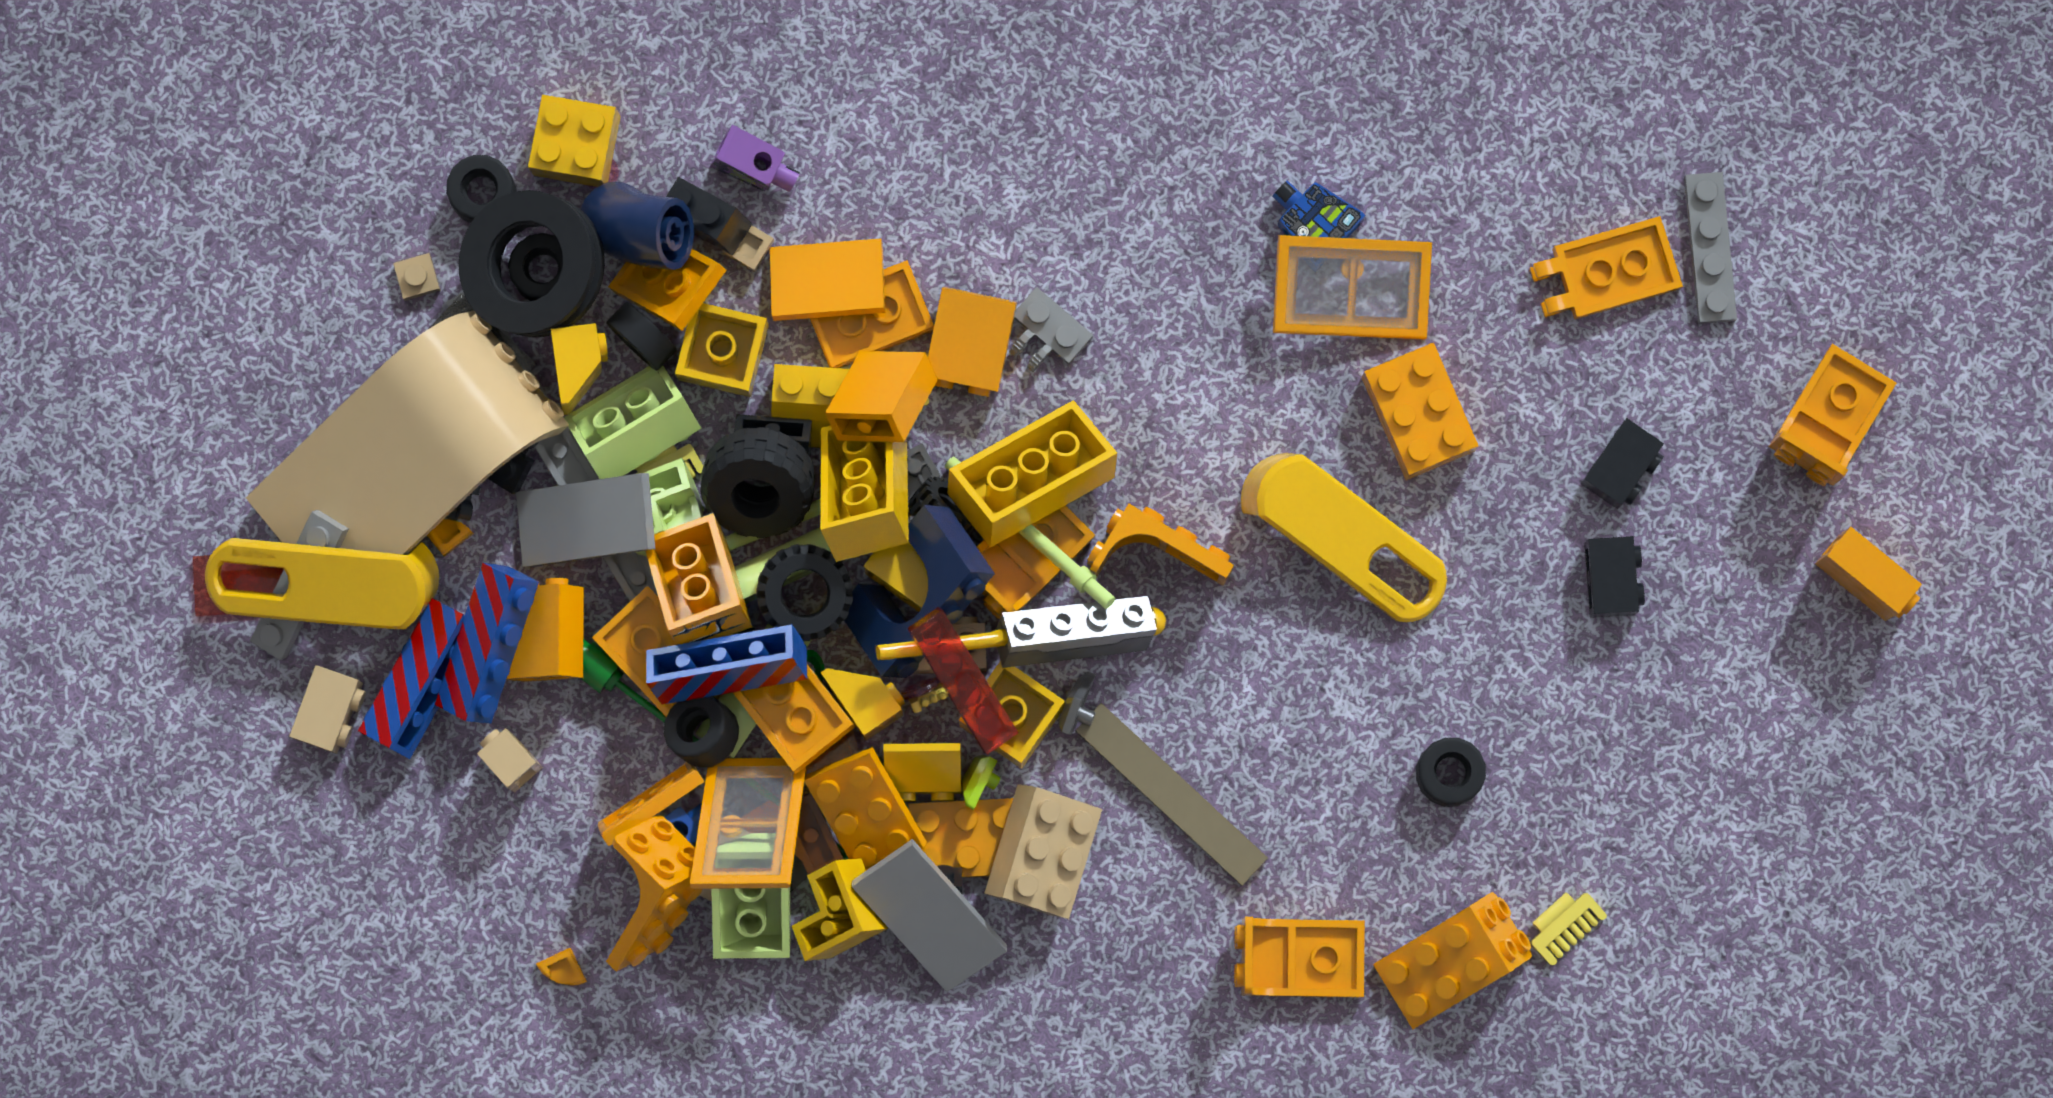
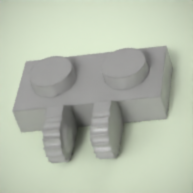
[1009,287,1093,372]

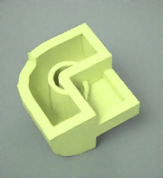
[636,458,704,557]

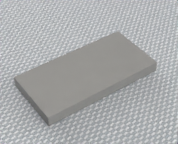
[516,473,655,567]
[852,839,1007,992]

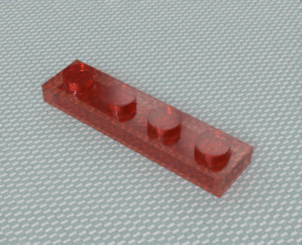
[907,607,1019,755]

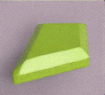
[962,754,1001,810]

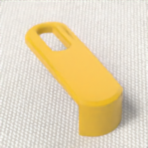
[1241,453,1447,622]
[205,538,439,630]

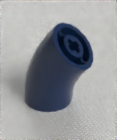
[581,182,694,270]

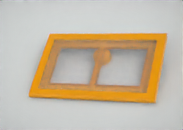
[1273,235,1432,339]
[690,758,806,889]

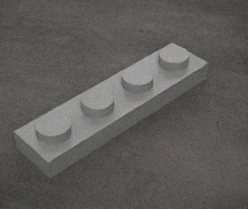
[1684,172,1737,324]
[250,510,349,660]

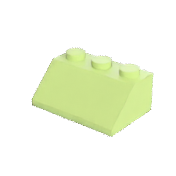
[563,366,702,479]
[711,834,791,959]

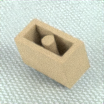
[289,665,366,754]

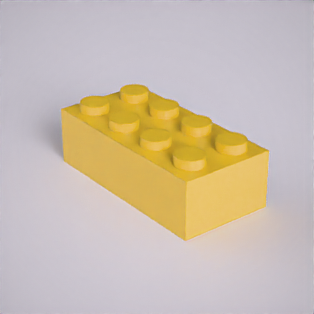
[947,400,1117,548]
[820,425,909,562]

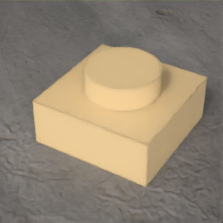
[722,226,774,272]
[393,253,441,301]

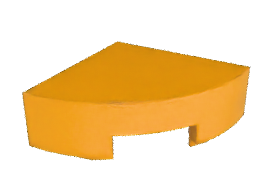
[427,519,474,557]
[536,947,587,986]

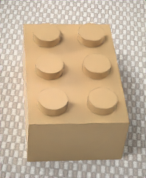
[984,784,1102,919]

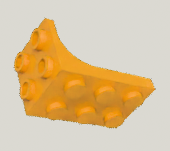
[1768,343,1897,486]
[1087,503,1234,586]
[977,505,1096,620]
[606,815,703,972]
[1373,892,1532,1030]
[1234,916,1365,997]

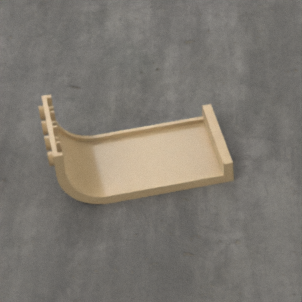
[246,310,569,555]

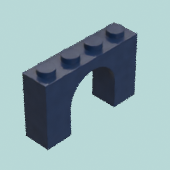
[844,505,995,678]

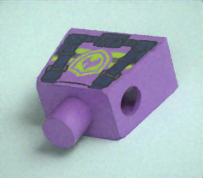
[710,125,800,192]

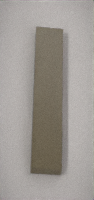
[1075,703,1268,886]

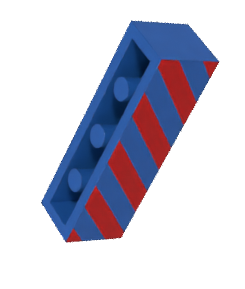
[435,563,539,724]
[358,598,465,759]
[646,624,807,705]

